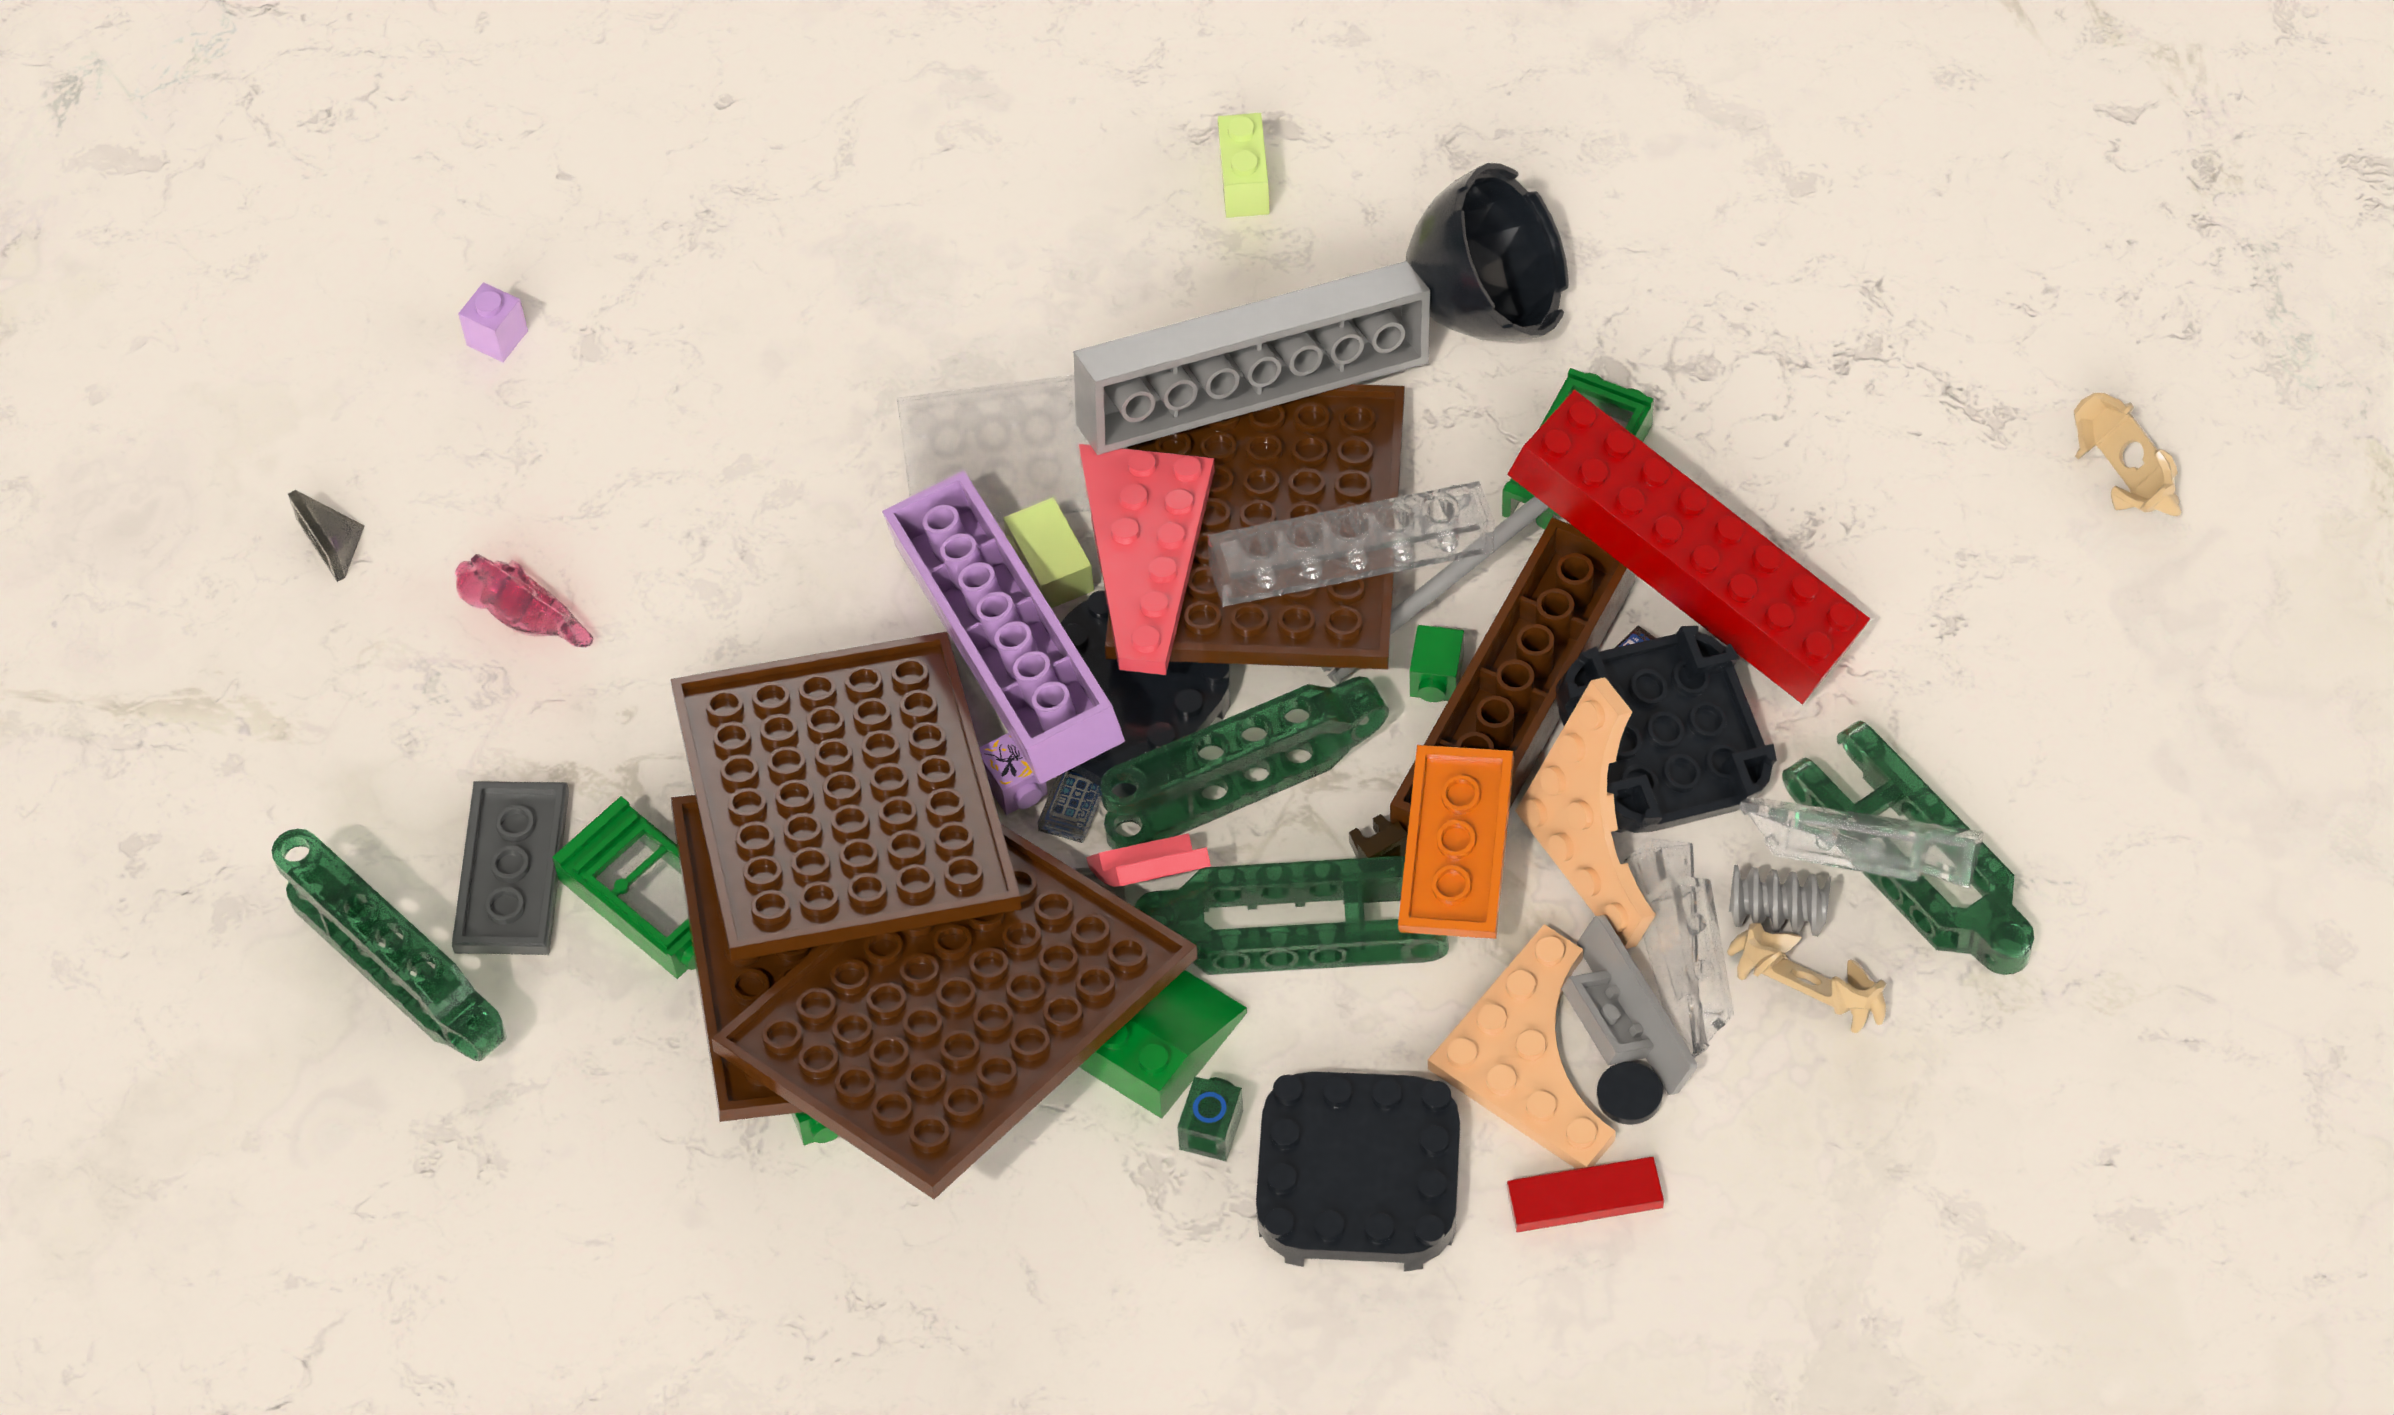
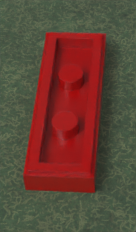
[1507,1156,1664,1233]

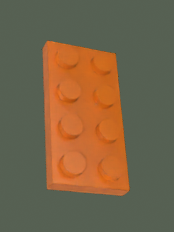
[1398,745,1514,939]

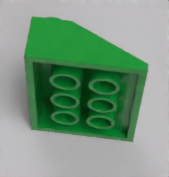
[1079,970,1247,1119]

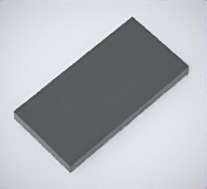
[452,781,569,955]

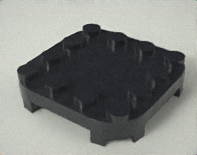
[1061,590,1230,804]
[1556,626,1777,833]
[1256,1072,1460,1272]

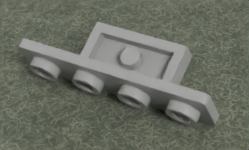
[1561,915,1697,1095]

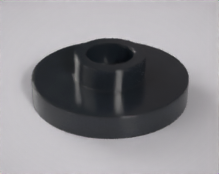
[1597,1062,1663,1125]

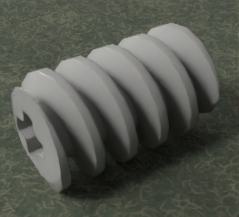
[1729,865,1831,937]

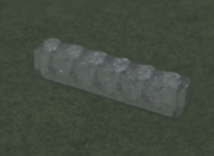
[1208,481,1495,607]

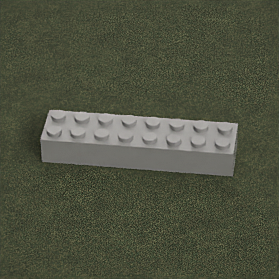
[1073,261,1430,455]

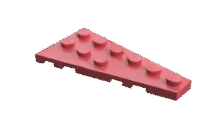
[1079,444,1215,675]

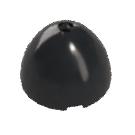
[1406,163,1569,340]

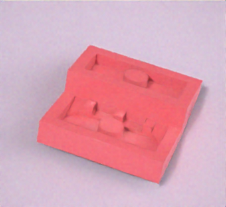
[1086,833,1211,887]

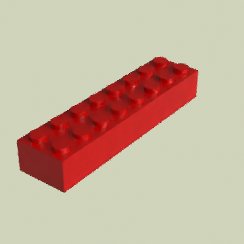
[1507,389,1870,705]

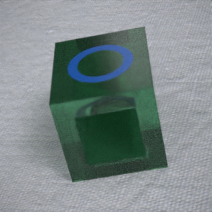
[1177,1076,1243,1162]

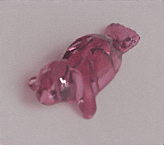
[455,554,593,648]

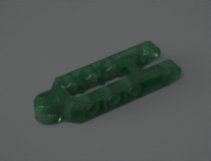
[1100,676,1389,850]
[1782,720,2034,975]
[271,828,507,1061]
[1134,856,1449,975]

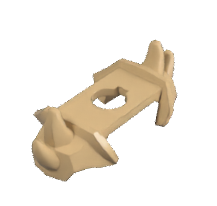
[2074,393,2182,516]
[1727,923,1886,1033]

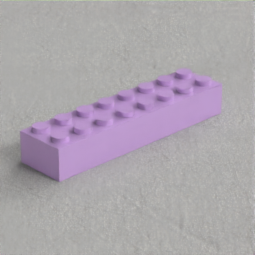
[882,470,1125,785]

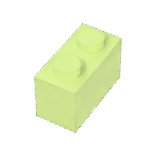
[1218,113,1270,218]
[1003,497,1094,608]

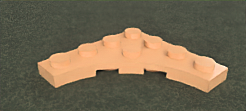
[1515,677,1656,949]
[1428,924,1616,1169]

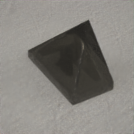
[288,490,365,582]

